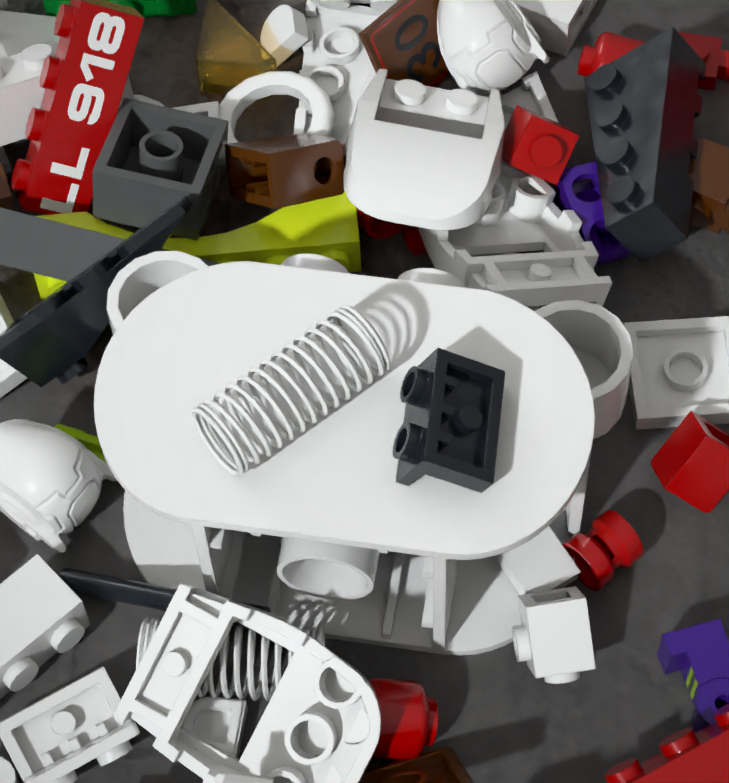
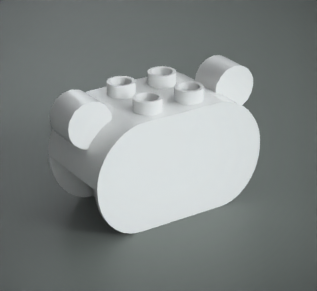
[94,251,634,656]

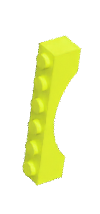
[33,192,361,299]

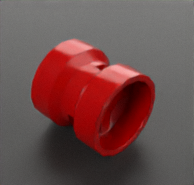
[562,510,644,591]

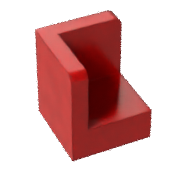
[650,411,729,513]

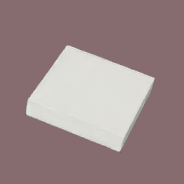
[623,316,729,430]

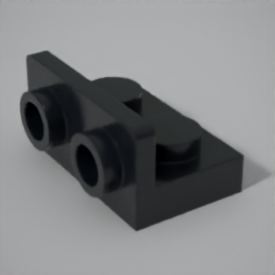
[393,348,505,493]

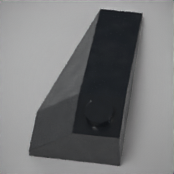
[0,196,193,388]

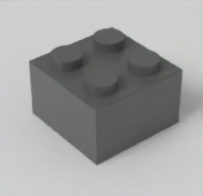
[92,98,228,241]

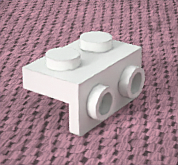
[0,666,141,783]

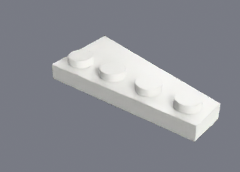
[293,0,385,144]

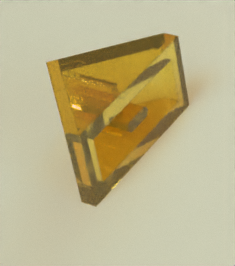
[196,0,277,97]

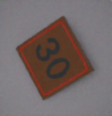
[359,0,451,87]

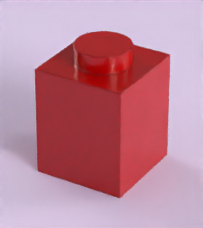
[502,105,580,185]

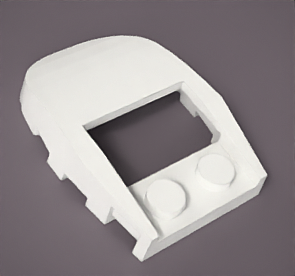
[343,68,505,230]
[418,160,612,307]
[113,584,381,783]

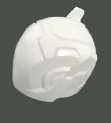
[437,0,550,96]
[0,419,118,554]

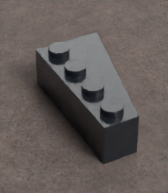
[584,27,706,263]

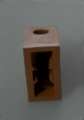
[224,133,346,209]

